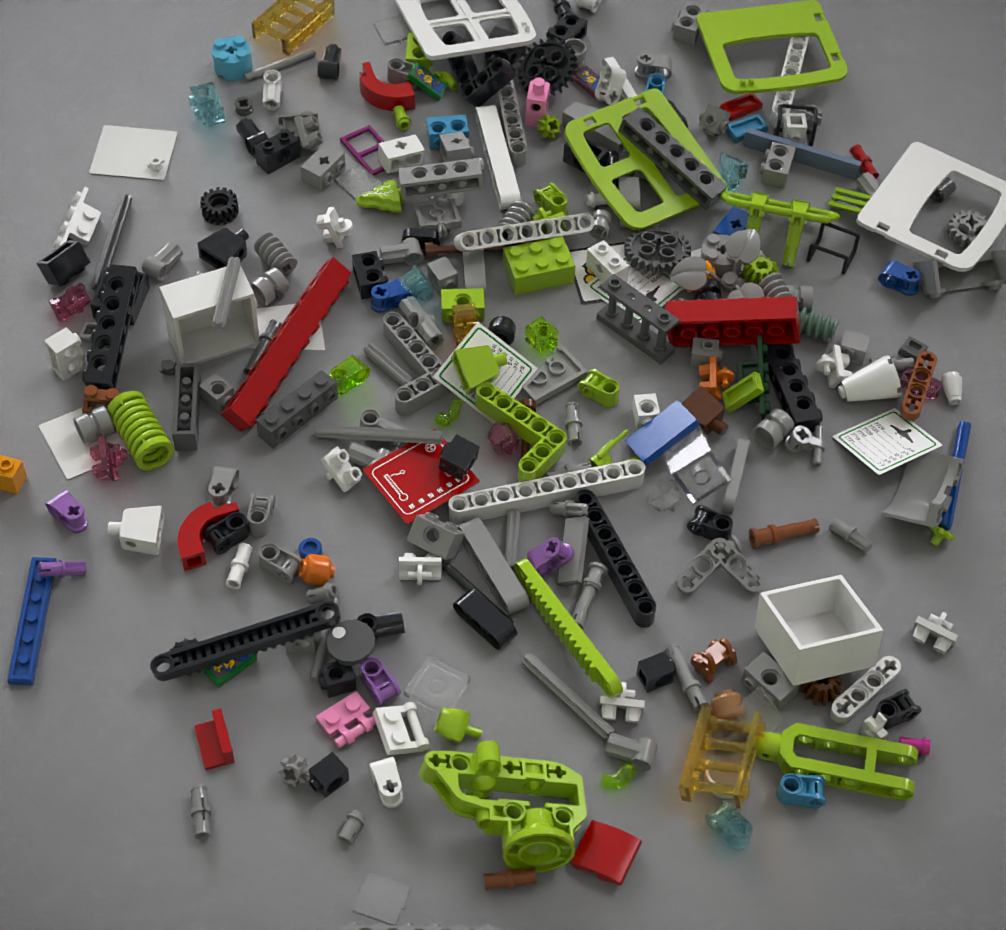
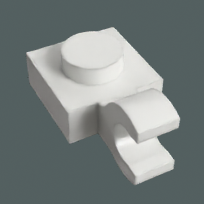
[860,712,888,740]

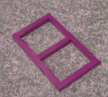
[340,125,385,177]

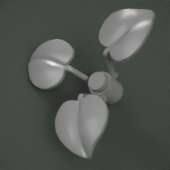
[670,229,765,299]

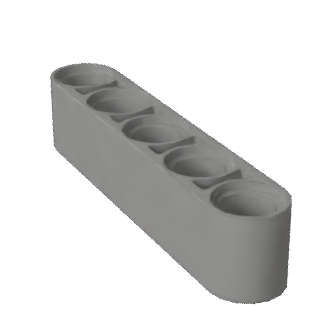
[457,517,530,616]

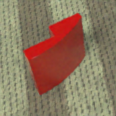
[571,820,642,886]

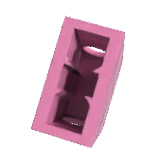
[525,78,550,127]

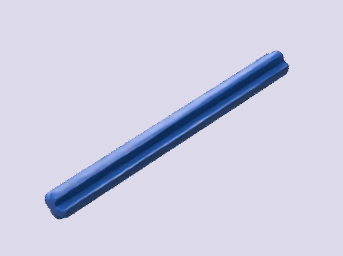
[939,420,971,530]

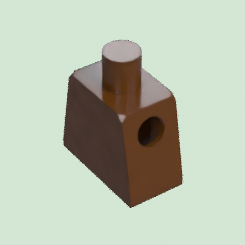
[681,386,729,438]

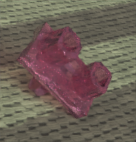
[49,283,91,322]
[90,435,128,481]

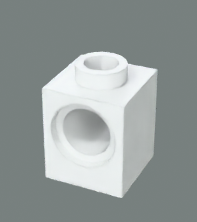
[632,393,660,429]

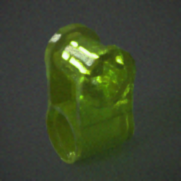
[329,355,371,395]

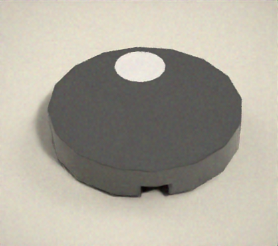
[326,620,376,666]

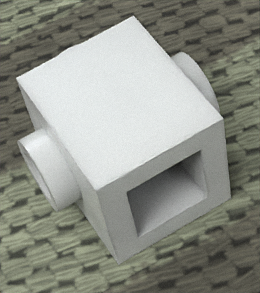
[782,113,807,144]

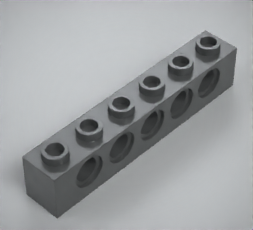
[618,107,727,210]

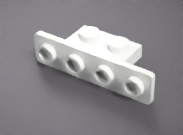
[53,187,101,249]

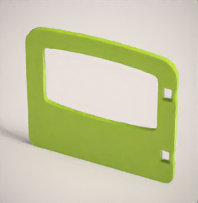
[696,0,848,94]

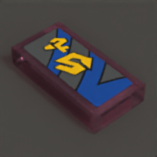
[572,66,605,99]

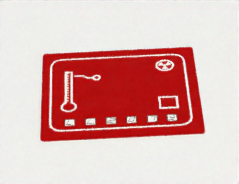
[363,429,480,524]

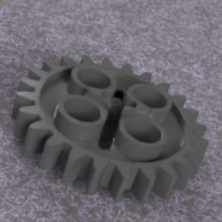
[624,226,692,276]

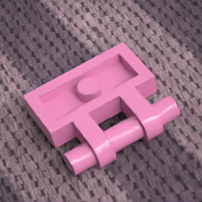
[315,691,376,748]

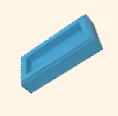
[725,114,769,143]

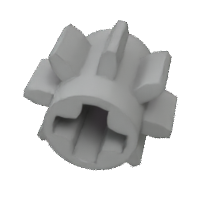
[799,105,823,129]
[278,753,311,787]

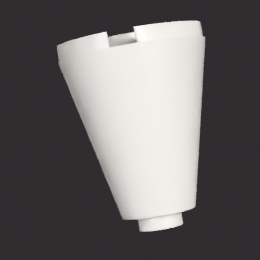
[838,355,902,402]

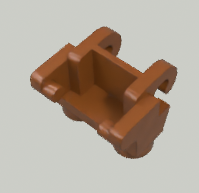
[82,385,121,414]
[691,638,738,684]

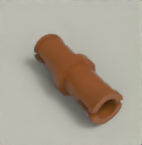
[483,867,537,890]

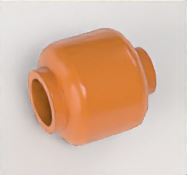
[299,554,335,586]

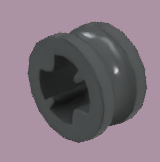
[235,97,253,116]

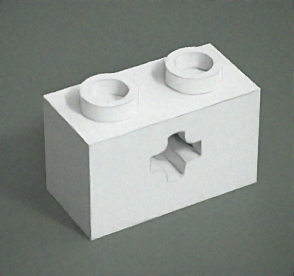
[378,135,425,174]
[586,240,629,283]

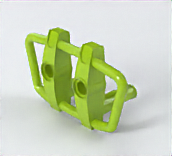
[719,191,840,266]

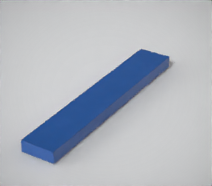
[7,557,57,685]

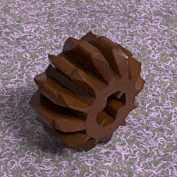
[800,676,842,706]

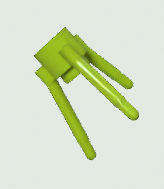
[588,429,641,468]

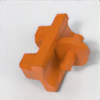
[699,356,734,401]

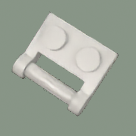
[373,702,430,756]

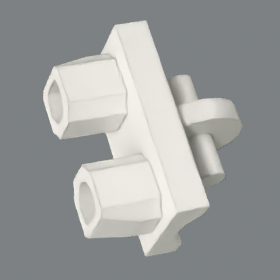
[316,207,353,248]
[816,345,852,389]
[320,446,363,493]
[399,553,441,585]
[913,612,958,655]
[599,682,645,724]

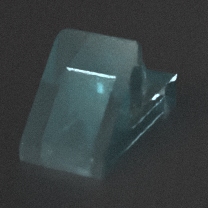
[718,152,748,193]

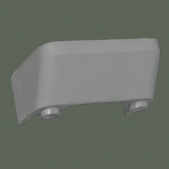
[913,250,1006,298]

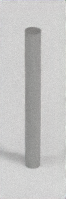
[244,48,316,81]
[310,596,340,682]

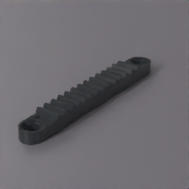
[150,601,341,681]

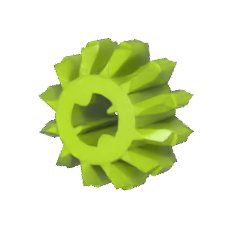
[743,254,779,285]

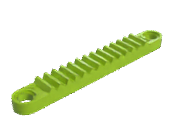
[514,558,623,698]

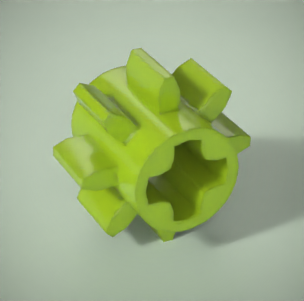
[536,114,561,139]

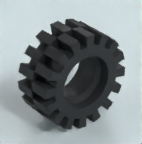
[200,187,239,225]

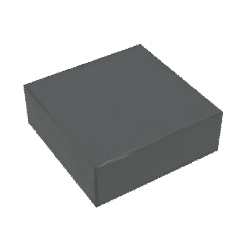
[898,336,928,363]

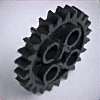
[517,37,578,97]

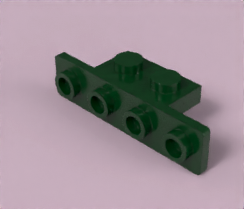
[738,335,771,420]

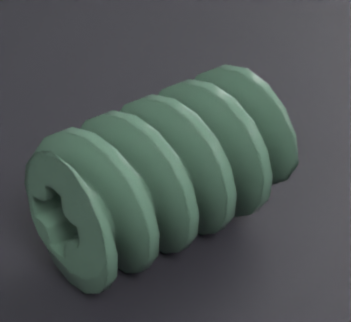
[799,307,839,343]

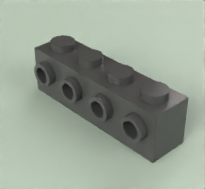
[256,370,338,448]

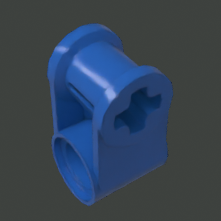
[878,260,921,296]
[371,279,413,313]

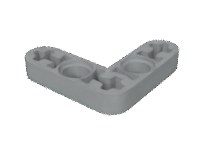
[676,538,764,593]

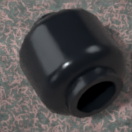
[488,316,516,346]

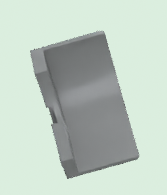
[881,452,965,528]

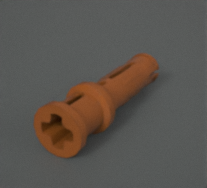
[749,518,820,549]

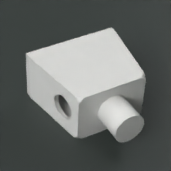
[108,506,164,555]

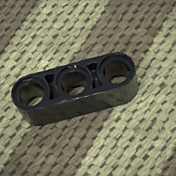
[453,589,518,650]

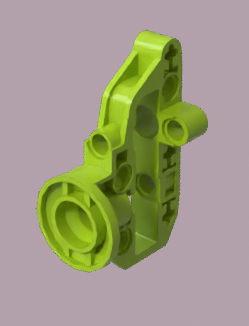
[419,740,587,873]

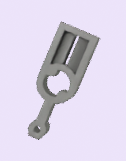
[617,177,640,228]

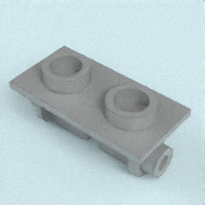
[278,111,319,133]

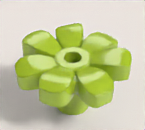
[929,526,956,546]

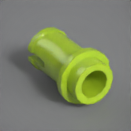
[392,106,411,130]

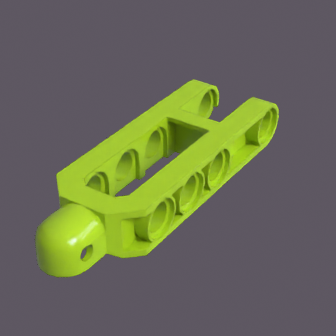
[754,723,918,801]

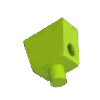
[451,345,507,395]

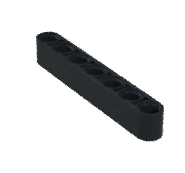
[575,489,657,628]

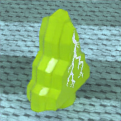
[355,180,406,213]

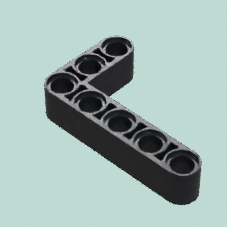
[442,31,516,107]

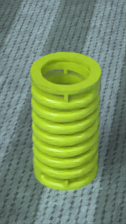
[107,391,174,471]

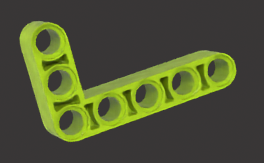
[475,382,567,482]

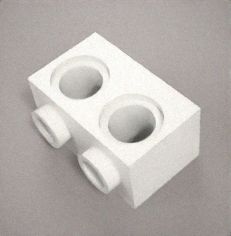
[44,327,85,381]

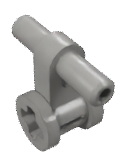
[784,425,825,466]

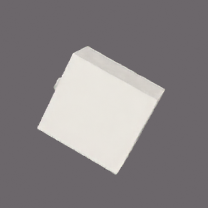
[159,266,260,364]
[754,575,883,686]

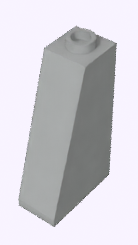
[562,102,627,158]

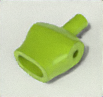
[434,707,482,743]

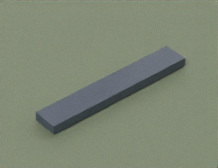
[743,127,861,180]

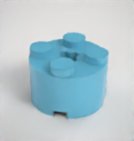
[212,35,253,81]

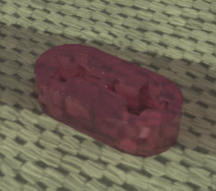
[900,369,942,399]

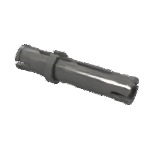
[244,319,281,375]

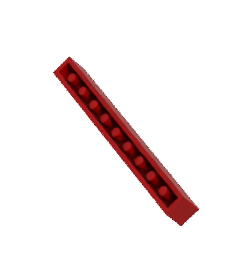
[220,257,352,432]

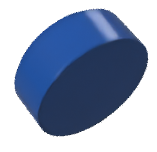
[299,538,322,559]

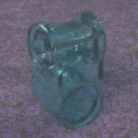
[398,265,435,302]
[705,800,753,850]

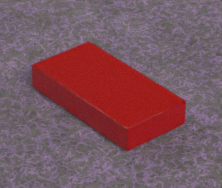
[720,93,763,121]

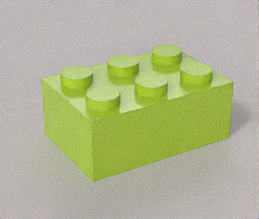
[502,236,576,295]

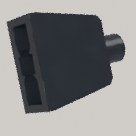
[484,26,527,66]
[197,228,249,269]

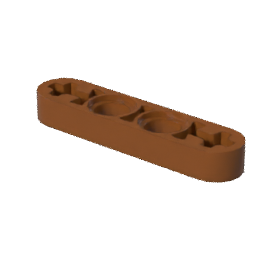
[900,351,937,421]

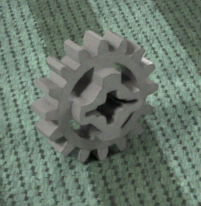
[947,209,988,247]

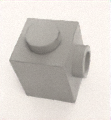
[690,337,723,368]

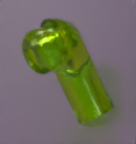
[602,763,636,788]

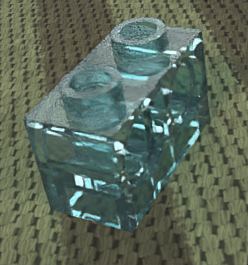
[188,82,225,127]

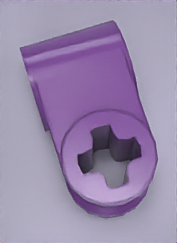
[45,490,88,533]
[527,537,574,577]
[361,657,401,706]

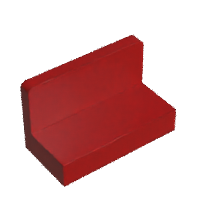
[194,708,235,770]

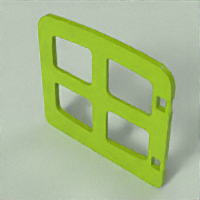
[564,88,728,231]

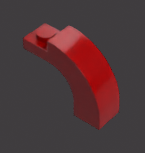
[359,62,415,111]
[177,502,239,571]

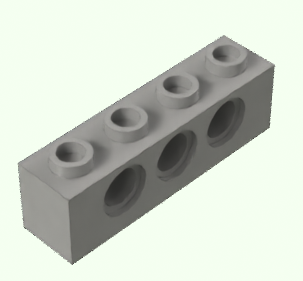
[398,158,484,200]

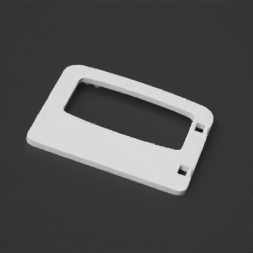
[857,142,1006,272]

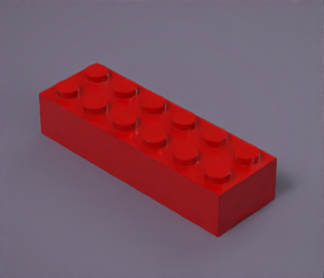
[665,296,801,347]

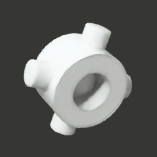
[147,156,165,171]

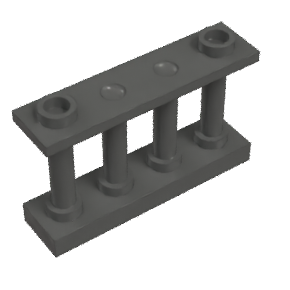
[596,274,680,364]

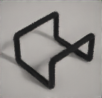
[773,104,818,147]
[806,223,860,275]

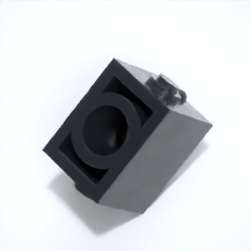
[439,434,480,481]

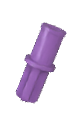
[38,559,87,578]

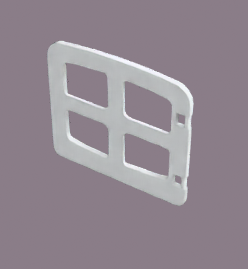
[395,0,536,60]

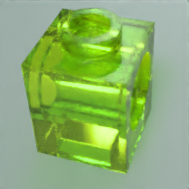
[525,316,559,355]

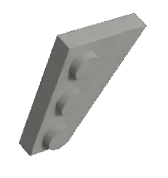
[522,343,588,405]

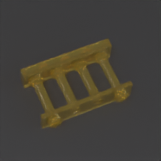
[251,0,335,56]
[678,704,766,810]

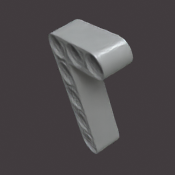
[383,312,450,416]

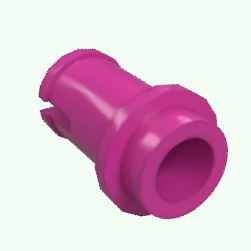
[899,736,931,757]

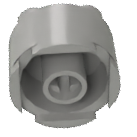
[701,234,742,278]

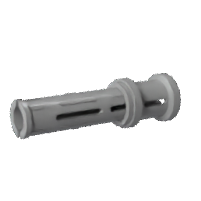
[572,562,609,629]

